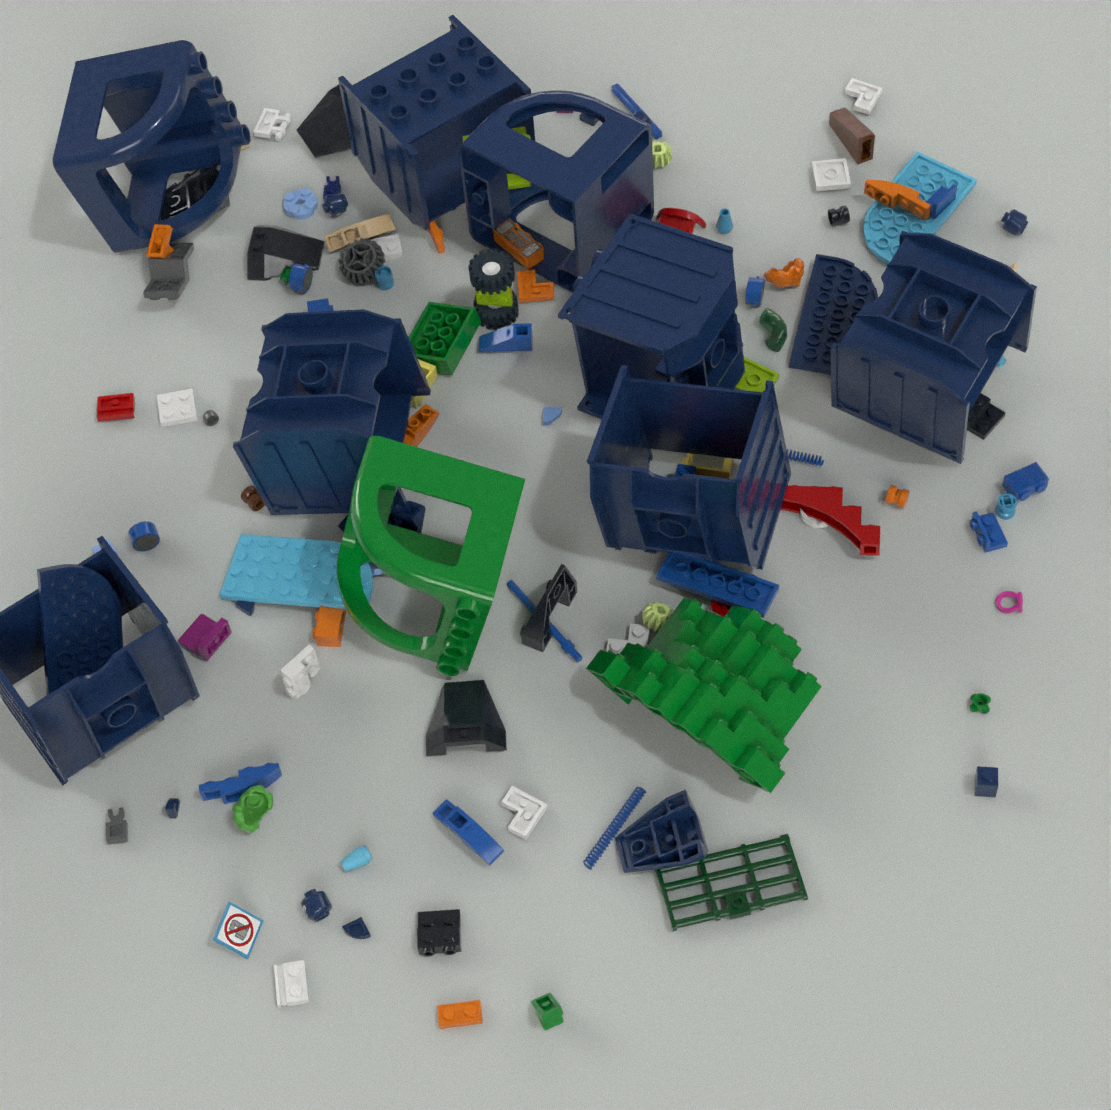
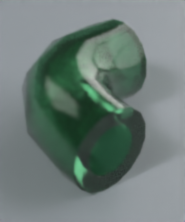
[759,308,788,352]

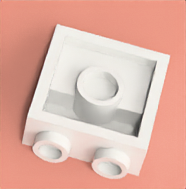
[280,645,320,699]

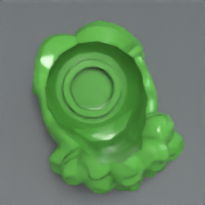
[232,785,273,833]

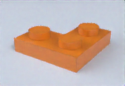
[517,270,555,303]

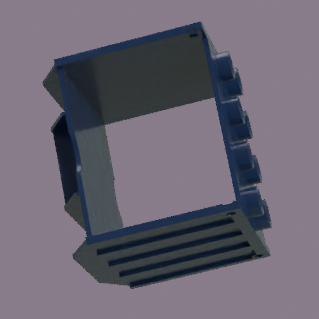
[338,15,535,230]
[558,214,745,419]
[831,230,1037,464]
[233,309,431,515]
[587,365,791,570]
[0,536,200,786]

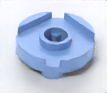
[283,188,318,220]

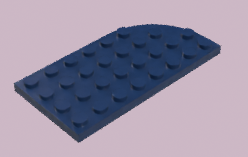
[789,254,878,375]
[37,564,123,696]

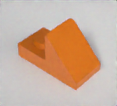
[146,224,174,258]

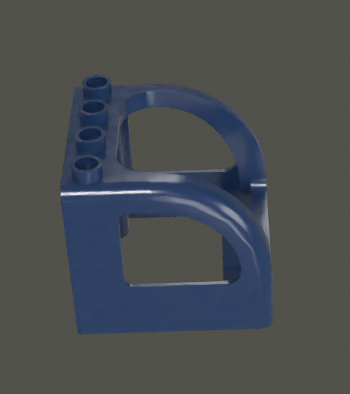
[53,40,251,253]
[458,90,654,293]

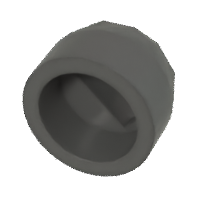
[203,410,219,426]

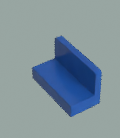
[926,183,957,219]

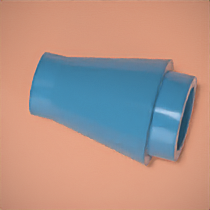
[716,208,733,234]

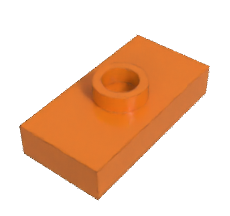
[428,220,445,253]

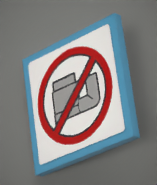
[212,901,263,959]

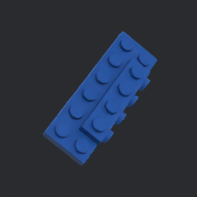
[656,552,779,618]

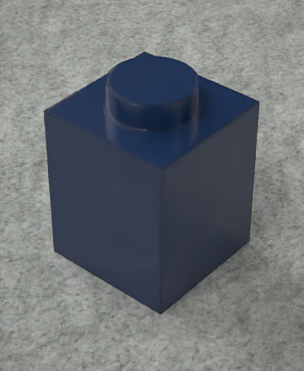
[975,766,998,797]

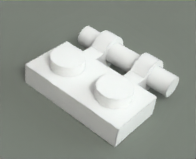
[253,108,292,141]

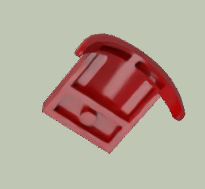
[656,207,706,234]

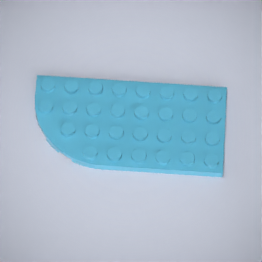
[863,151,977,265]
[220,534,374,610]

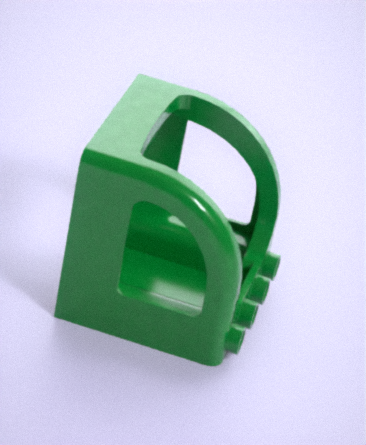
[336,436,525,676]

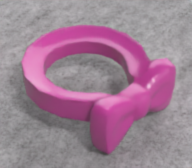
[996,591,1023,613]

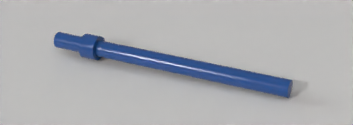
[507,580,583,662]

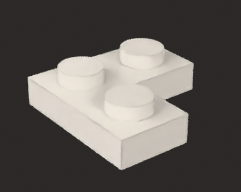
[845,78,883,115]
[606,624,650,654]
[501,786,548,840]

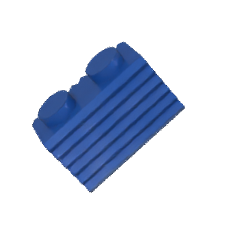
[1002,462,1049,501]

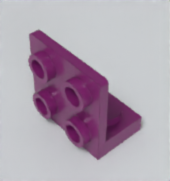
[178,614,232,661]

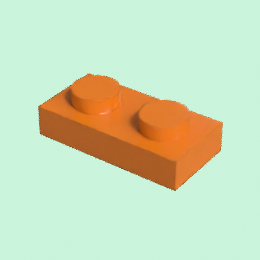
[437,1000,483,1029]

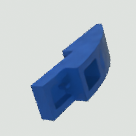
[199,763,282,804]
[432,799,504,865]

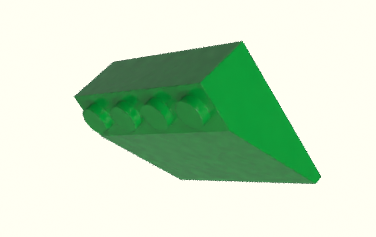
[409,302,481,375]

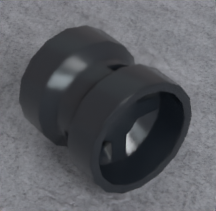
[828,205,850,226]

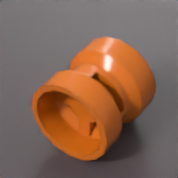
[885,485,910,509]

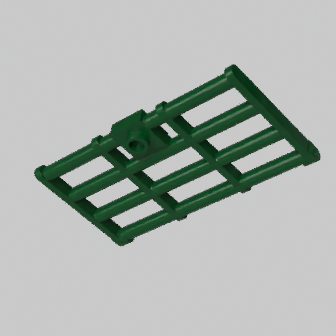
[654,834,808,931]

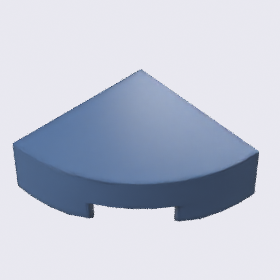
[543,407,562,426]

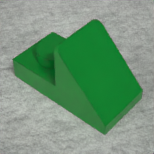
[531,993,564,1030]

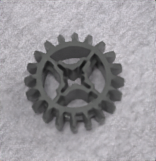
[338,238,386,284]

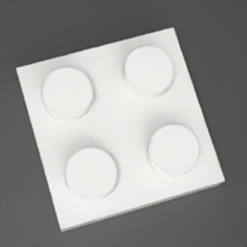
[812,158,851,192]
[157,388,198,428]

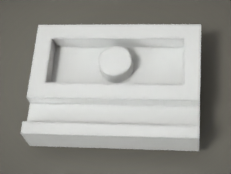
[370,234,403,260]
[273,960,309,1008]

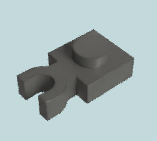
[105,807,128,844]

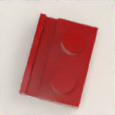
[97,393,135,422]

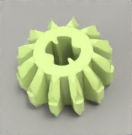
[652,140,672,169]
[642,601,674,632]

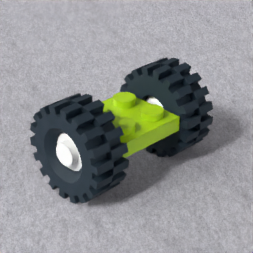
[468,249,519,330]

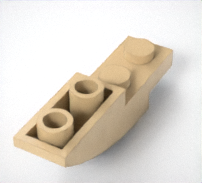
[324,213,396,253]

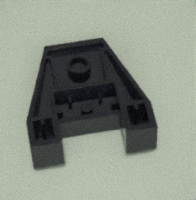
[520,564,577,652]

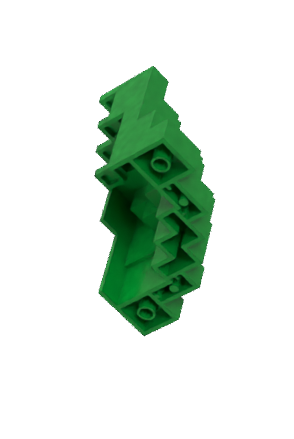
[586,598,822,793]

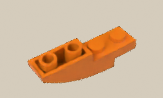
[864,179,931,221]
[404,404,439,447]

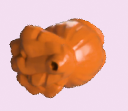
[763,258,805,288]

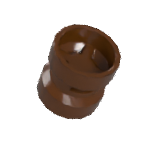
[241,486,265,511]

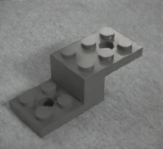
[143,243,194,300]

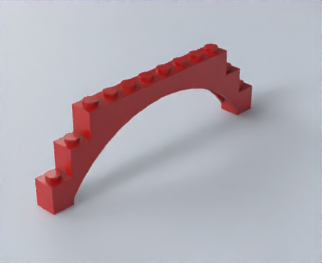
[781,485,881,556]

